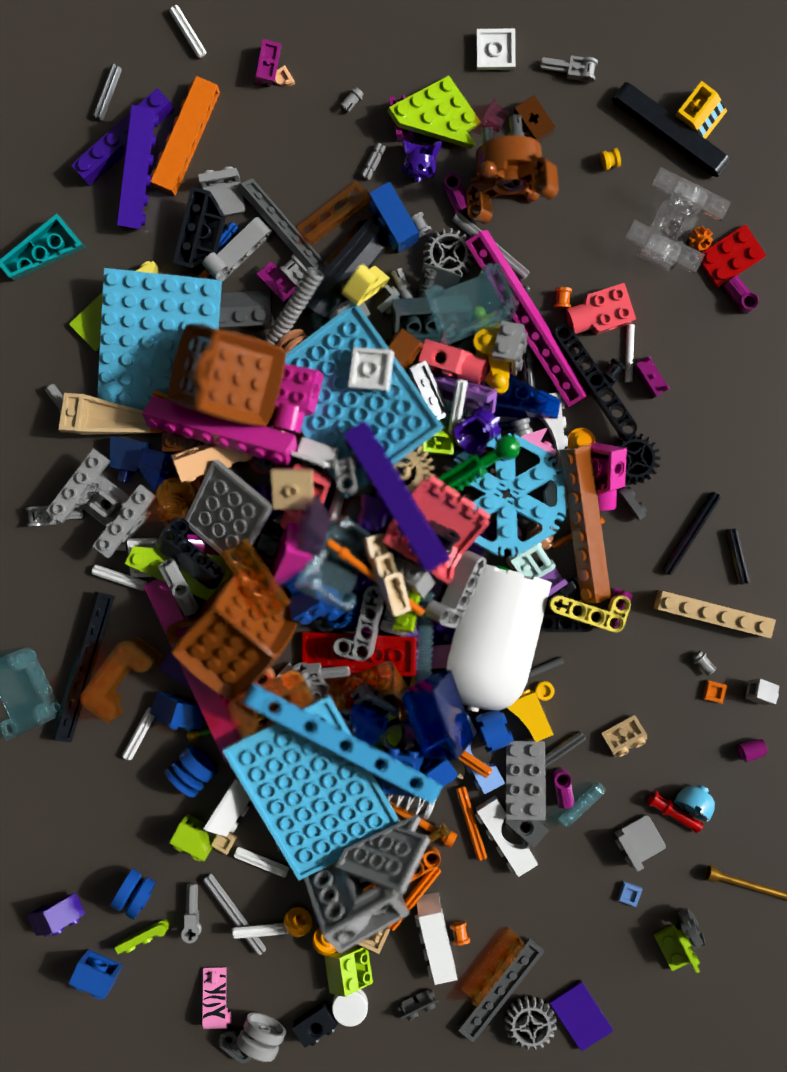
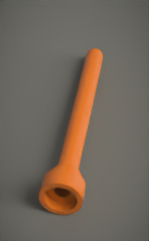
[389,801,458,848]

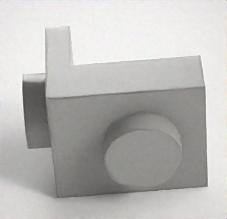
[377,284,400,317]

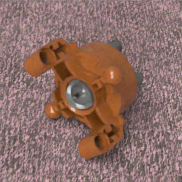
[466,115,558,224]

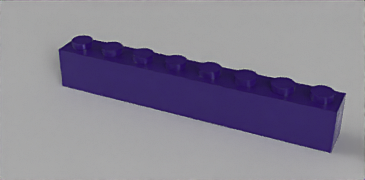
[344,421,451,573]

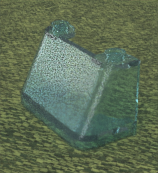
[425,263,518,345]
[295,517,372,612]

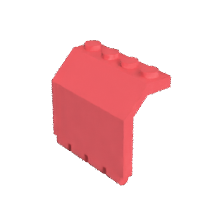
[383,475,490,584]

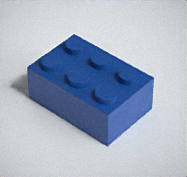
[368,182,419,253]

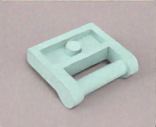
[508,542,556,578]

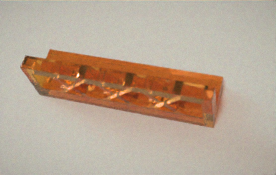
[297,181,370,246]
[221,538,291,619]
[461,927,525,1007]

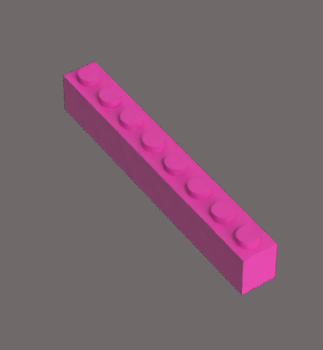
[142,396,297,465]

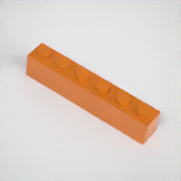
[151,76,220,196]

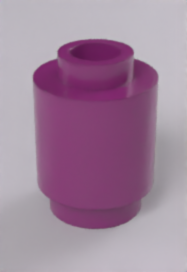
[736,739,768,763]

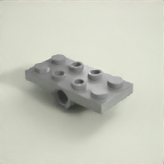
[506,741,546,821]

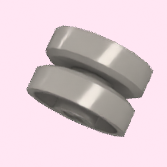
[236,1013,286,1062]

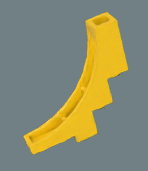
[431,683,554,742]

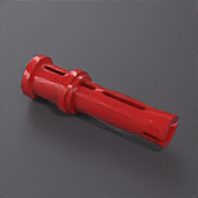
[647,791,703,834]

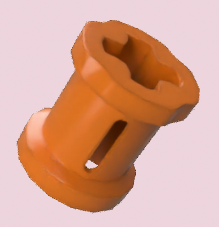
[554,287,572,310]
[450,921,470,946]

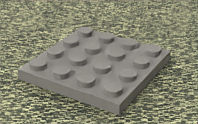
[185,460,273,569]

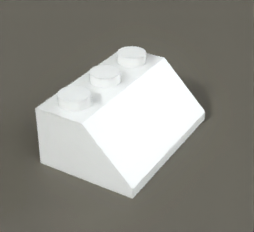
[204,777,250,836]

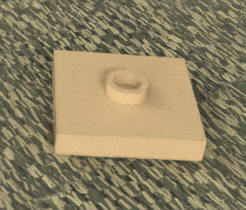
[271,469,314,510]

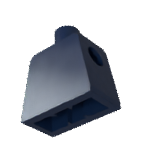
[110,436,150,483]

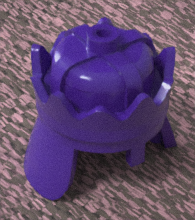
[401,139,442,182]
[452,405,501,456]
[355,495,391,537]

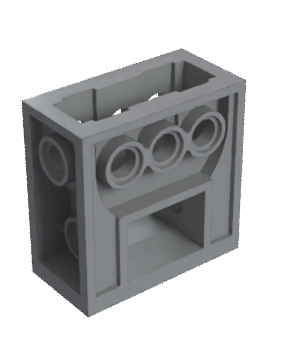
[304,862,409,953]

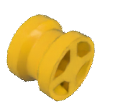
[600,148,621,171]

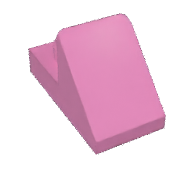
[521,428,557,459]

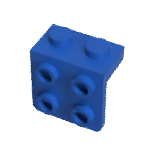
[378,748,424,798]

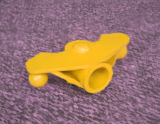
[470,305,511,394]

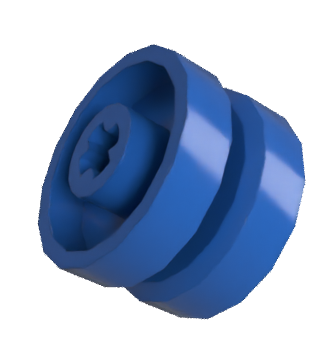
[110,868,157,920]

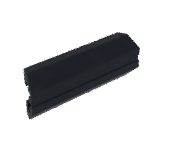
[306,219,389,318]

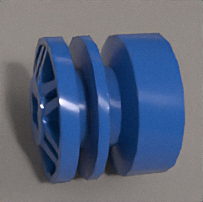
[165,745,217,798]

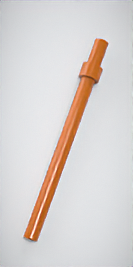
[325,539,425,617]

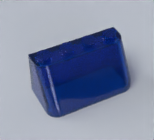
[402,670,474,760]

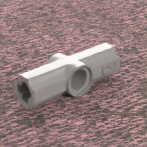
[158,558,200,616]

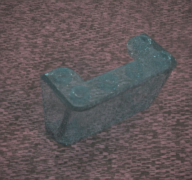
[0,647,60,741]

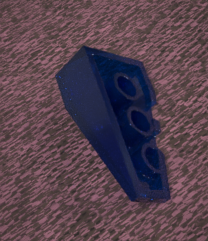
[483,369,561,419]

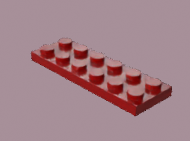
[302,631,417,676]

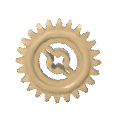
[372,446,435,493]

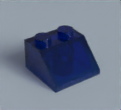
[350,699,389,747]

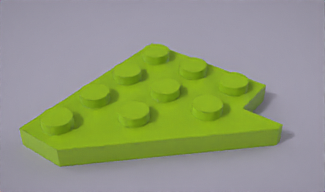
[387,76,481,149]

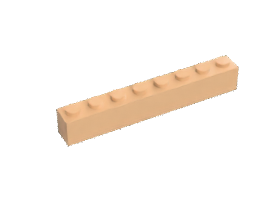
[171,419,305,482]

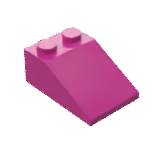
[269,522,313,590]

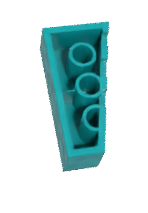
[0,214,86,280]

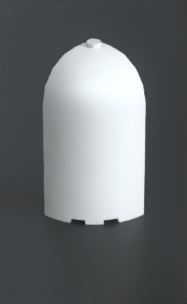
[446,565,552,712]

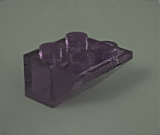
[295,495,331,557]

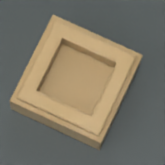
[210,833,237,855]

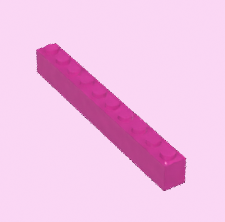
[465,230,590,407]
[144,579,246,762]

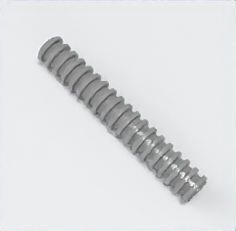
[263,267,323,346]

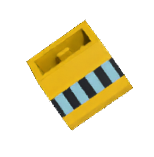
[675,81,727,139]

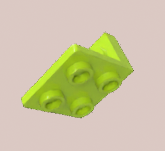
[653,924,700,973]

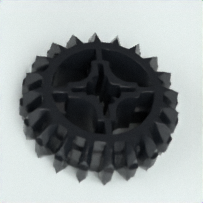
[612,434,661,485]

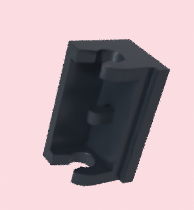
[351,681,397,719]

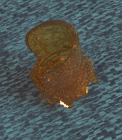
[156,477,196,523]

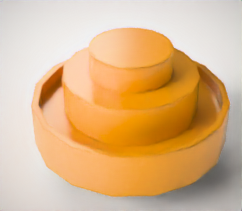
[567,428,595,448]
[283,907,312,937]
[312,927,337,956]

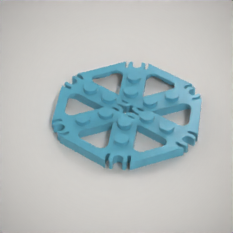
[448,433,566,557]

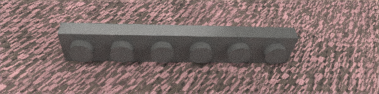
[238,178,325,270]
[458,937,544,1043]

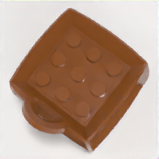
[168,323,286,427]
[166,569,298,701]

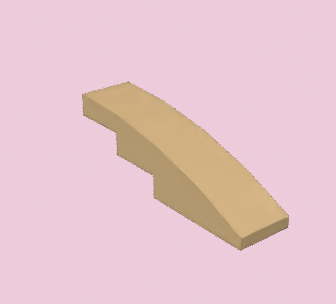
[363,533,411,616]

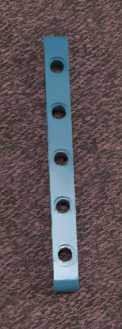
[242,683,443,804]

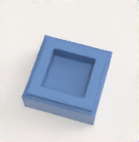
[617,881,643,907]

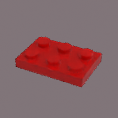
[696,224,767,289]

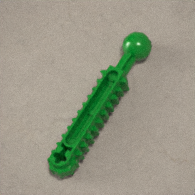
[436,435,520,492]

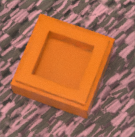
[702,680,727,704]

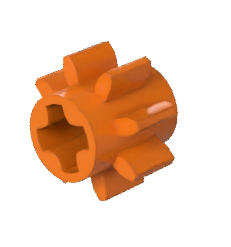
[688,226,713,251]

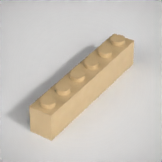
[653,590,776,638]

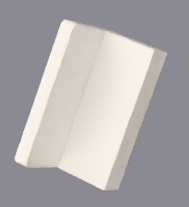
[290,437,340,469]

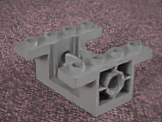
[46,449,157,558]

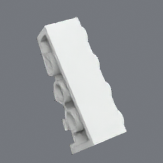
[415,892,457,985]

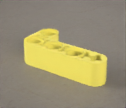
[342,264,390,306]
[548,595,631,632]

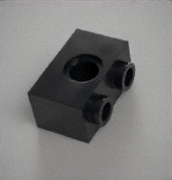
[292,1000,338,1048]

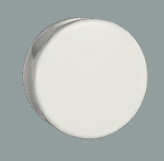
[332,989,368,1027]

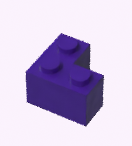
[27,893,85,937]

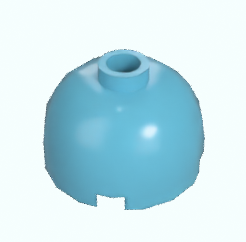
[674,785,715,822]

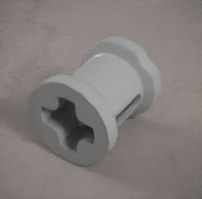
[411,212,432,238]

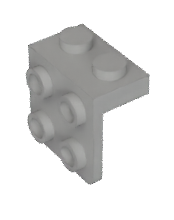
[198,167,245,216]
[492,321,528,376]
[614,815,666,872]

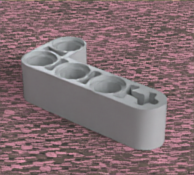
[202,217,272,282]
[425,551,486,628]
[334,585,385,661]

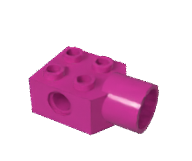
[273,364,324,434]
[582,442,627,511]

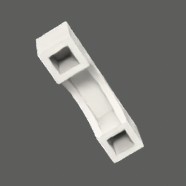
[475,796,538,877]

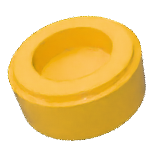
[535,681,554,701]

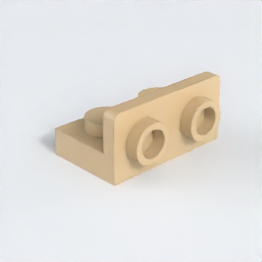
[601,715,648,757]

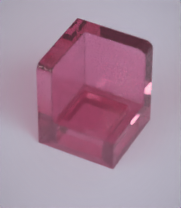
[482,98,509,133]

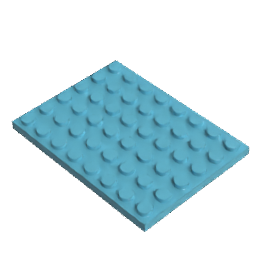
[97,268,222,410]
[285,303,444,498]
[222,694,400,880]

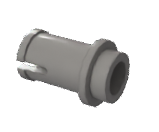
[340,87,364,113]
[692,651,717,676]

